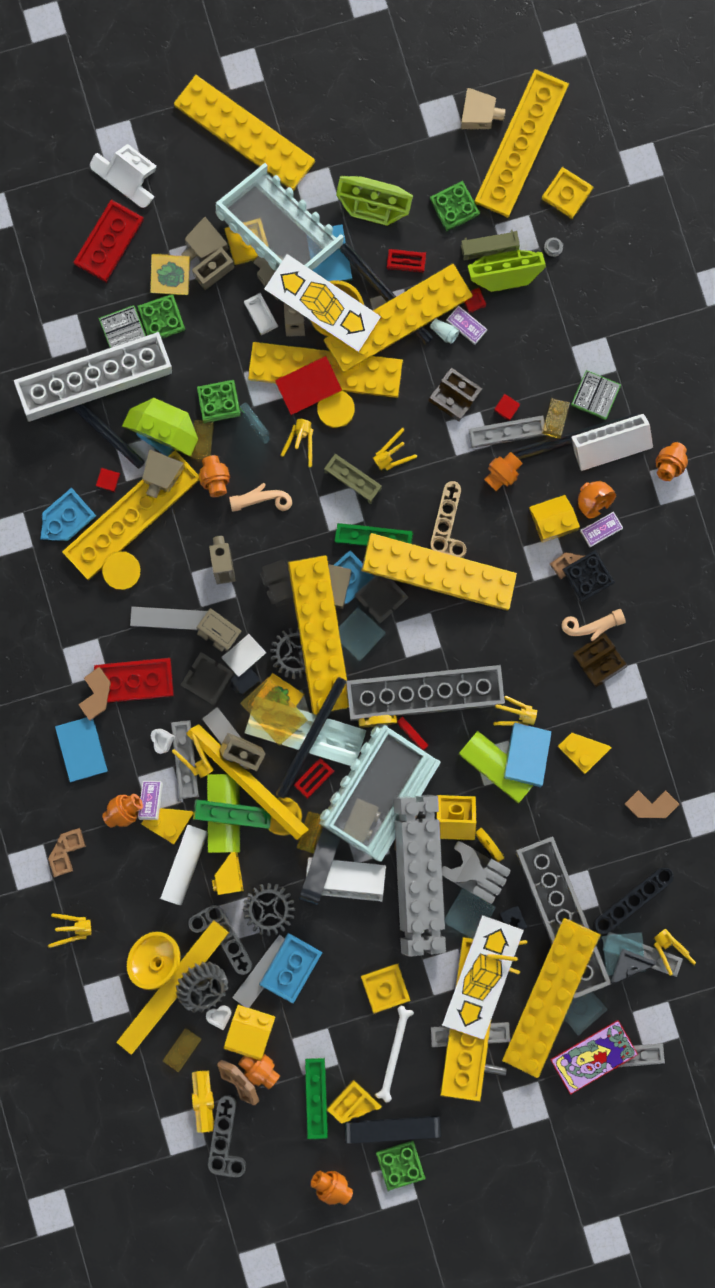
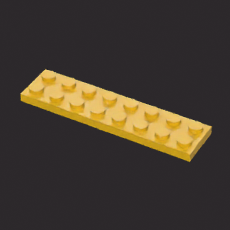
[474,69,569,218]
[174,75,315,191]
[324,264,473,373]
[248,342,403,398]
[62,450,199,581]
[361,533,517,611]
[288,555,349,714]
[502,918,600,1078]
[440,938,491,1101]

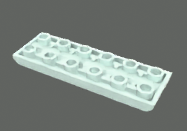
[245,697,366,766]

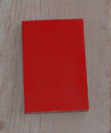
[275,356,342,415]

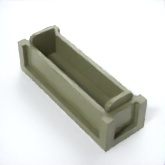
[461,229,520,260]
[324,454,382,504]

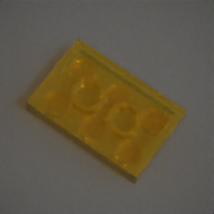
[240,678,308,746]

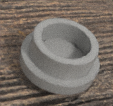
[544,238,563,257]

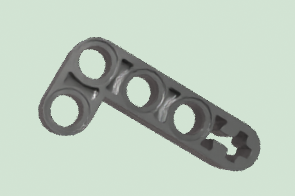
[189,905,253,975]
[208,1095,246,1177]

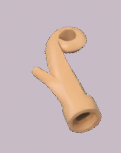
[229,483,292,512]
[561,609,626,641]

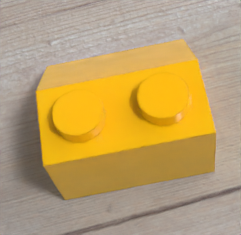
[529,495,580,543]
[436,795,476,840]
[212,852,244,895]
[224,1005,275,1061]

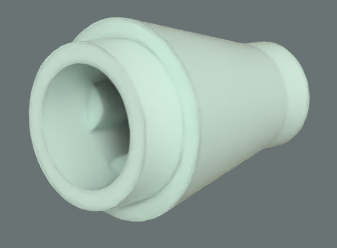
[430,319,459,344]

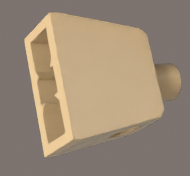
[461,88,505,129]

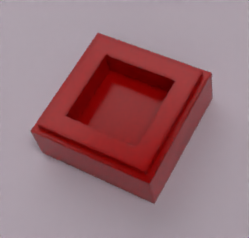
[464,288,486,313]
[494,394,520,421]
[96,468,120,492]

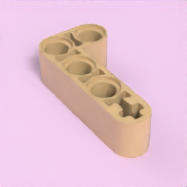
[430,481,466,558]

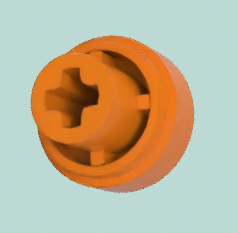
[656,442,688,481]
[484,452,523,491]
[198,455,230,497]
[103,794,143,828]
[238,1054,280,1089]
[311,1171,353,1205]

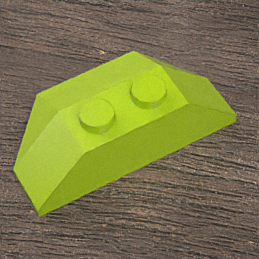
[336,176,413,226]
[468,250,546,292]
[122,398,199,457]

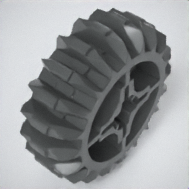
[270,627,306,679]
[243,883,295,936]
[176,961,228,1013]

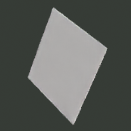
[221,634,266,677]

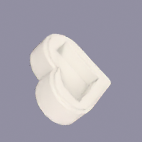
[151,729,175,754]
[206,1005,231,1030]

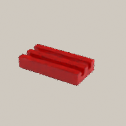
[387,249,426,273]
[397,717,428,751]
[294,758,334,799]

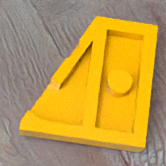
[557,733,611,774]
[141,808,194,844]
[327,1080,381,1124]

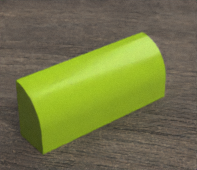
[459,731,533,803]
[207,774,240,853]

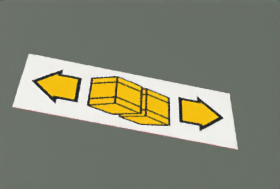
[264,254,381,352]
[442,916,524,1039]

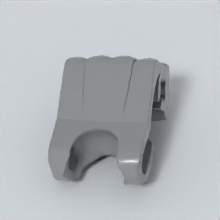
[442,841,511,904]

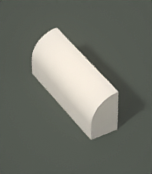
[571,414,653,471]
[161,825,208,905]
[306,858,386,901]

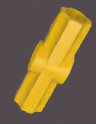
[192,1071,214,1133]

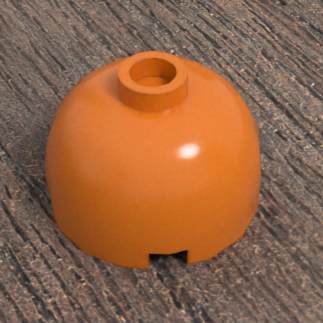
[578,481,616,519]

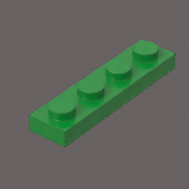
[335,523,413,546]
[193,800,271,829]
[305,1058,328,1139]

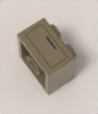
[196,608,241,652]

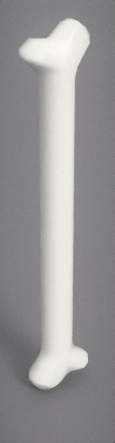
[375,1006,414,1103]

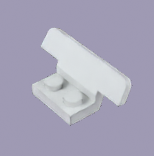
[90,144,157,207]

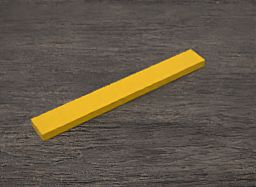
[186,724,309,840]
[117,920,229,1055]

